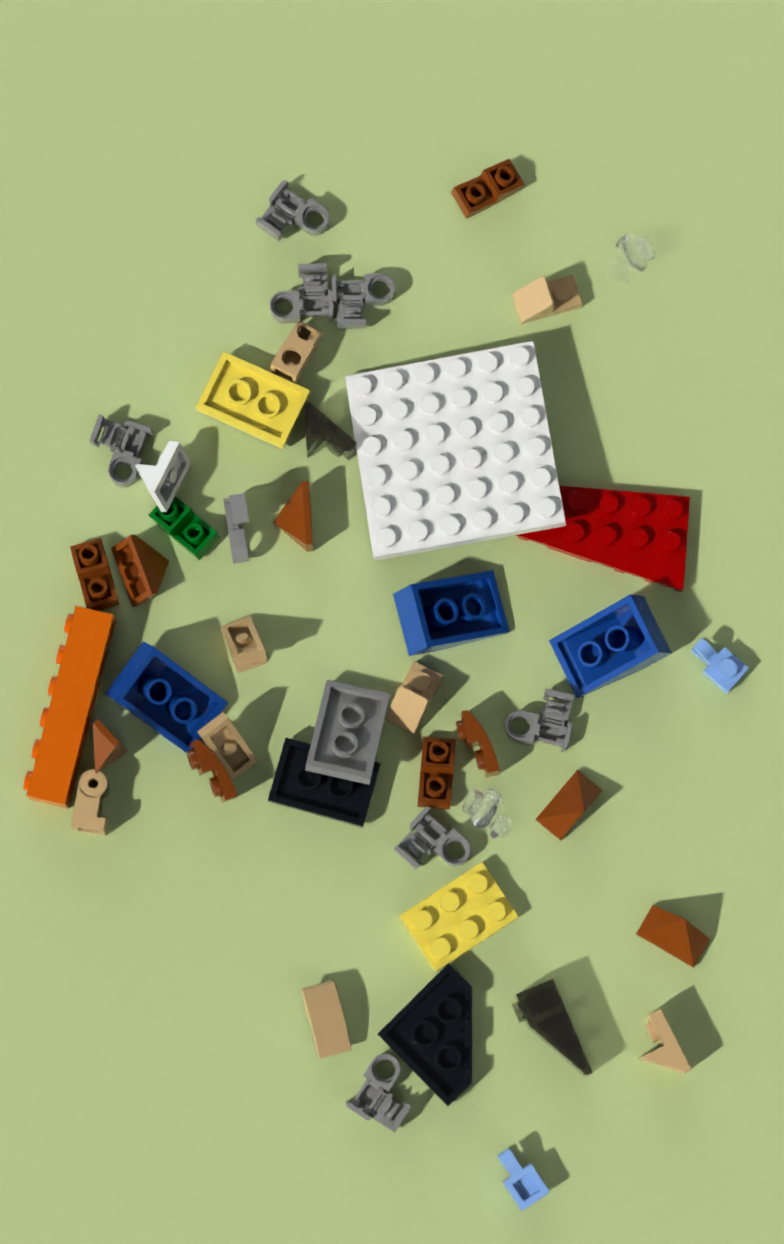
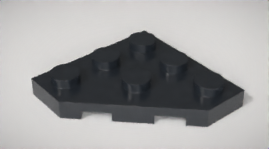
[377,963,472,1107]

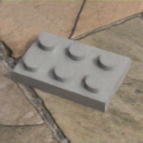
[305,680,390,785]

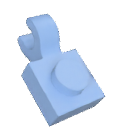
[691,638,749,694]
[497,1148,550,1211]

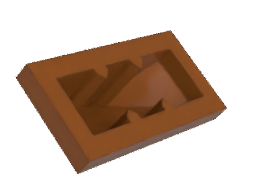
[273,481,313,552]
[111,534,169,607]
[93,719,128,774]
[535,770,603,841]
[636,905,710,968]

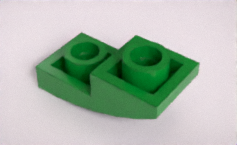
[148,496,221,561]

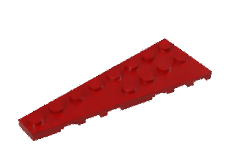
[515,485,690,592]

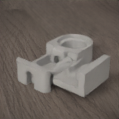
[256,180,329,241]
[270,263,334,323]
[331,274,395,329]
[90,414,153,487]
[223,493,250,564]
[505,689,575,752]
[394,807,471,870]
[346,1054,411,1132]

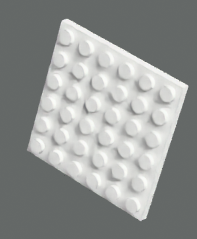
[345,341,566,561]

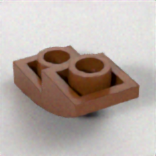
[451,159,525,219]
[70,538,120,611]
[456,710,500,777]
[417,737,456,810]
[186,739,238,803]

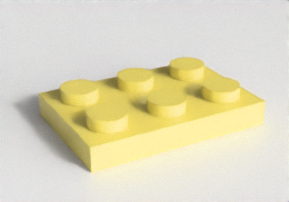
[196,351,311,450]
[399,862,519,973]

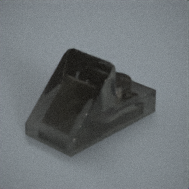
[305,402,357,460]

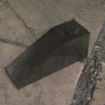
[512,979,593,1077]

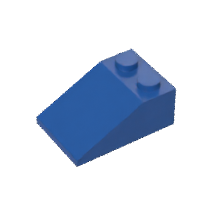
[393,570,510,656]
[549,594,672,698]
[105,641,228,753]

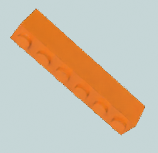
[23,606,116,809]

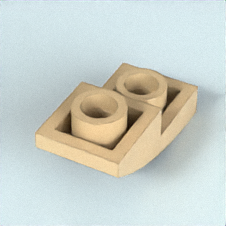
[301,980,352,1059]

